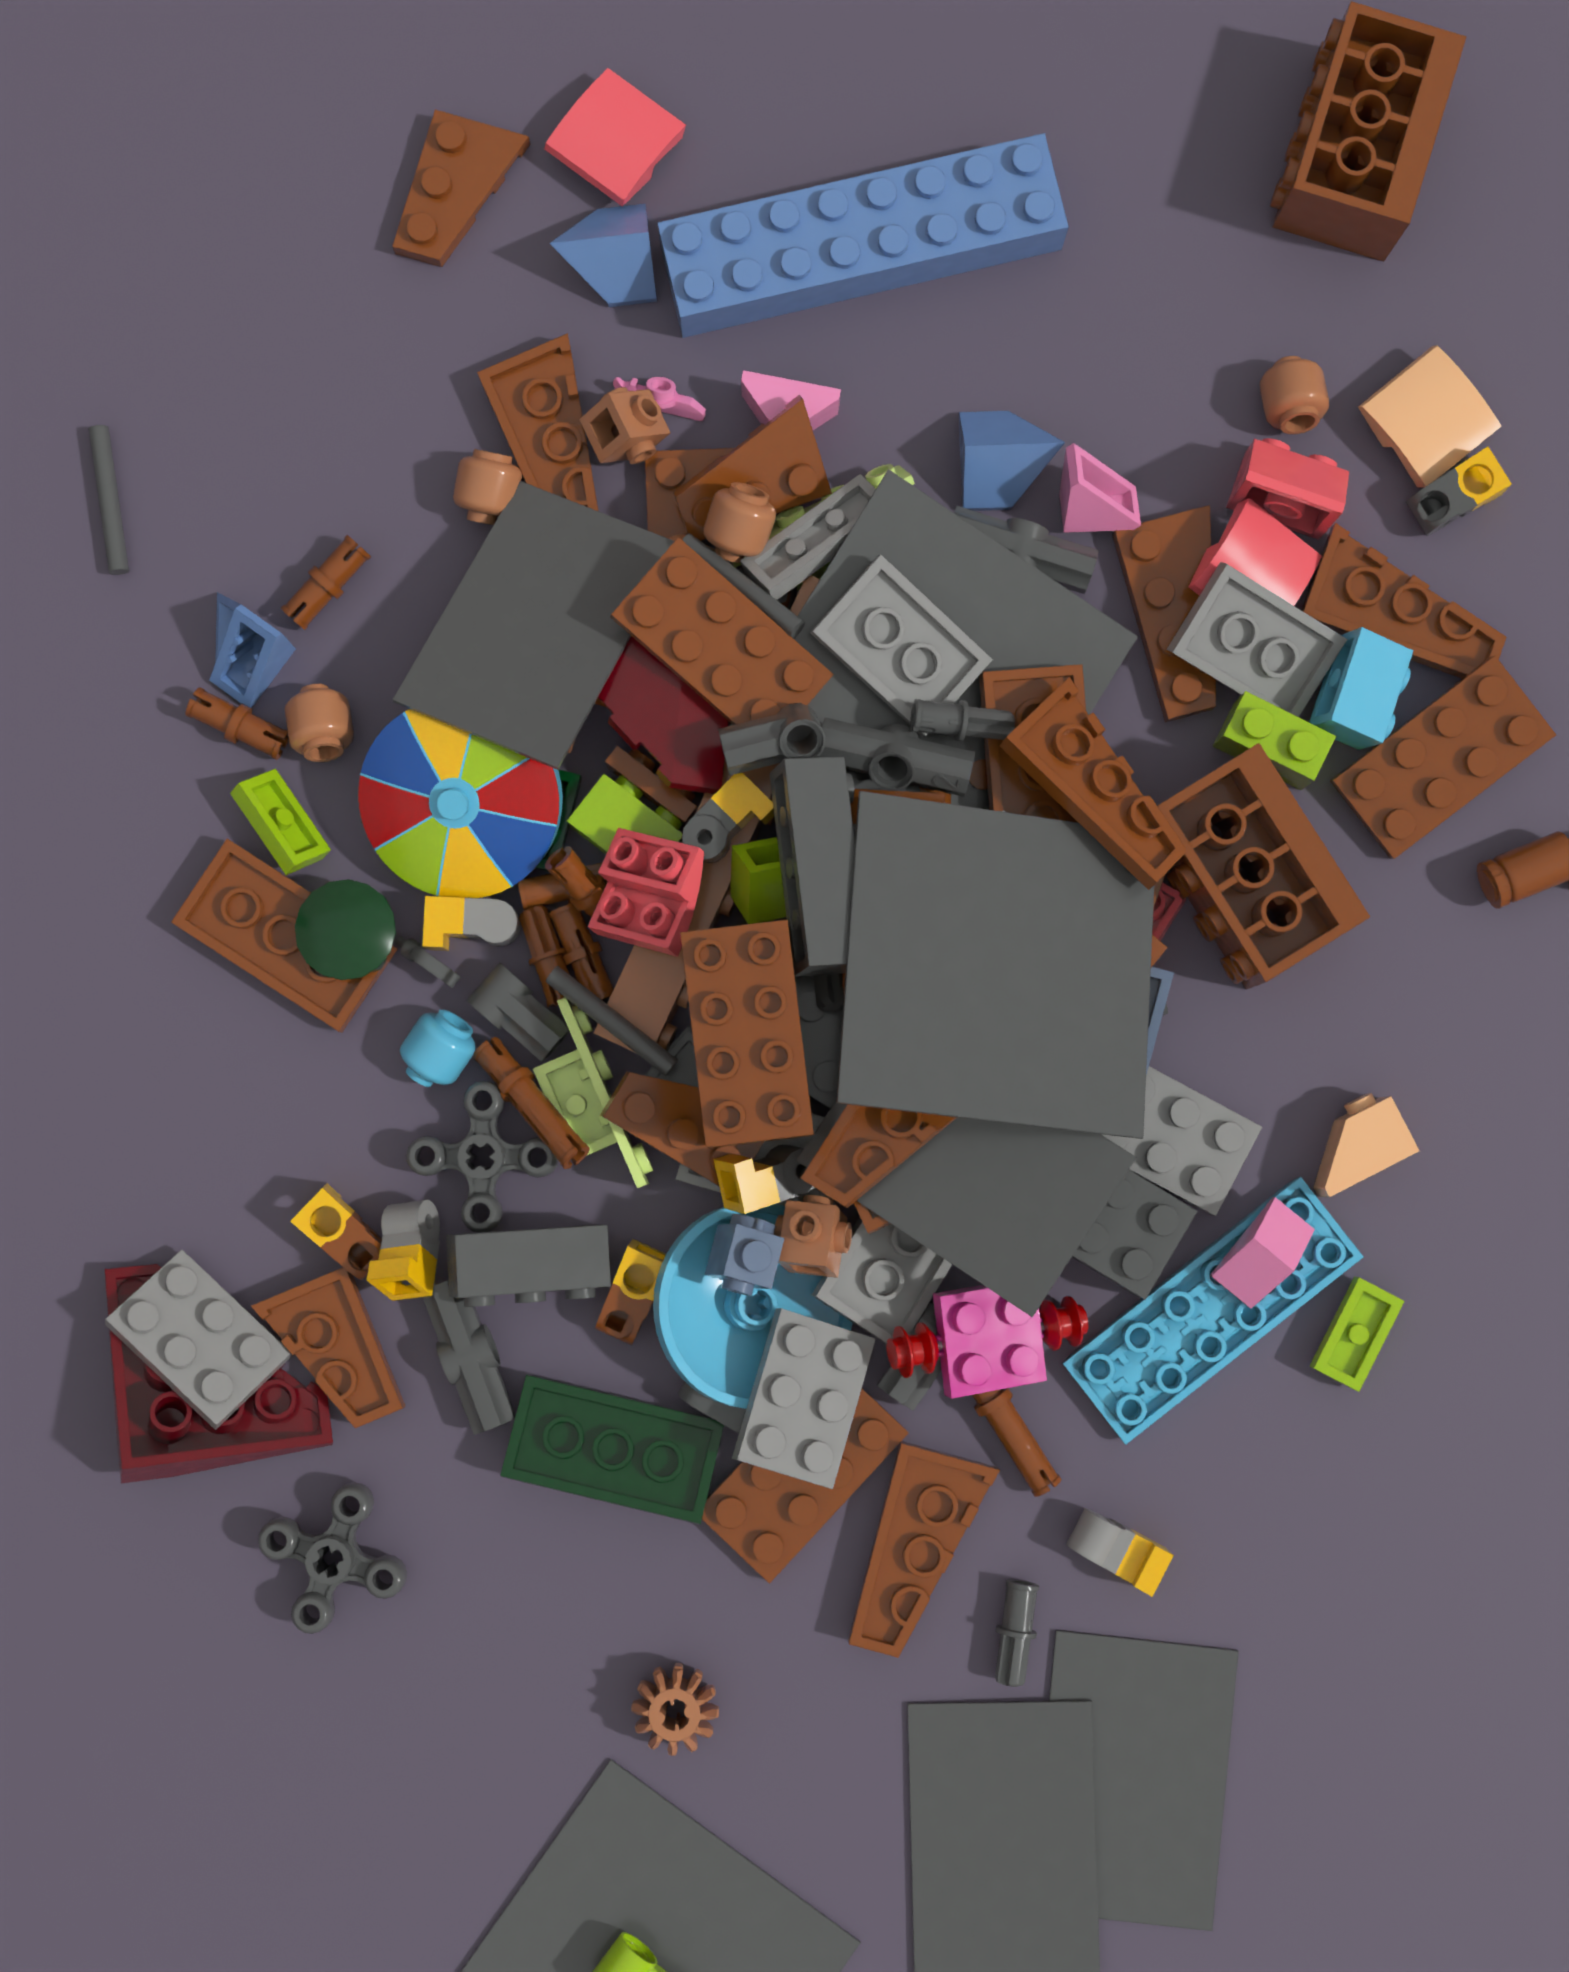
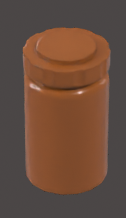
[1477,831,1569,909]

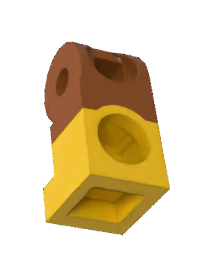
[290,1183,382,1280]
[595,1239,666,1345]

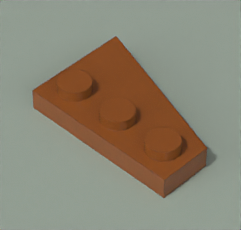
[392,109,531,267]
[251,1267,406,1428]

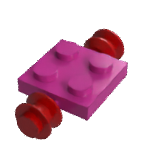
[886,1285,1088,1399]

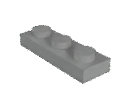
[740,474,876,600]

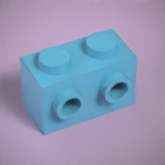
[1309,627,1414,750]

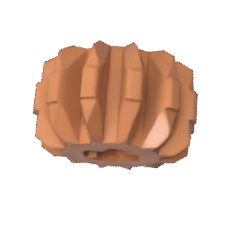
[631,1663,719,1756]

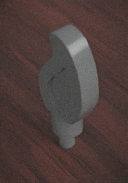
[395,936,461,988]

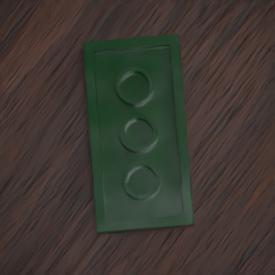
[500,1375,724,1525]

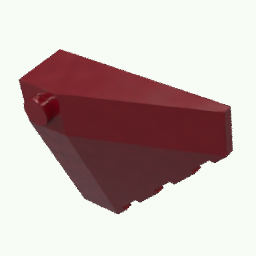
[598,636,728,794]
[105,1264,333,1484]

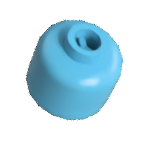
[400,1010,476,1087]

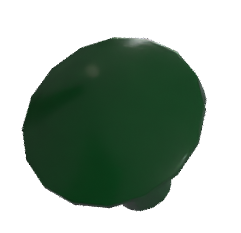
[294,879,396,980]

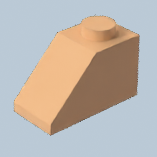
[1313,1092,1420,1197]

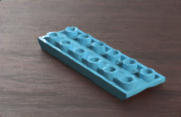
[1062,1177,1364,1445]

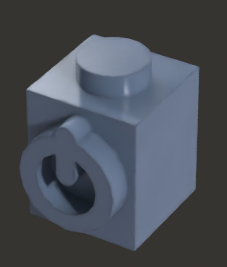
[704,1214,785,1296]

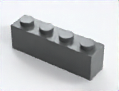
[769,757,856,977]

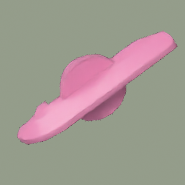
[613,377,706,421]

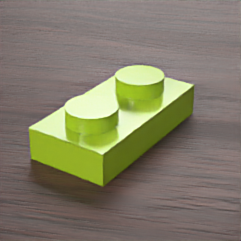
[230,769,331,875]
[1309,1276,1405,1392]

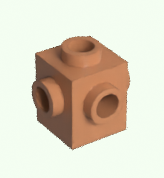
[579,387,671,464]
[774,1195,852,1278]

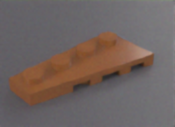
[1112,505,1216,723]

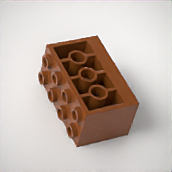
[1270,1,1467,262]
[1157,743,1370,990]
[680,919,814,1148]

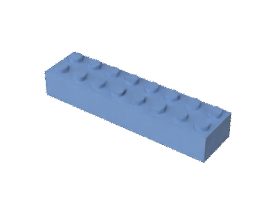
[657,133,1069,338]

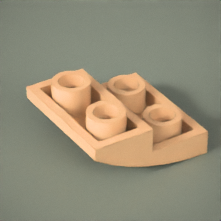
[1358,345,1501,488]

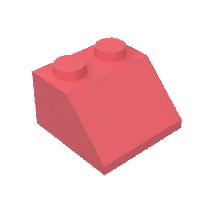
[1226,438,1349,540]

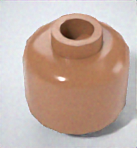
[1260,356,1329,434]
[453,449,522,525]
[704,482,776,563]
[285,684,354,762]

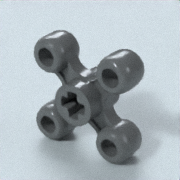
[406,1081,559,1232]
[258,1482,407,1634]

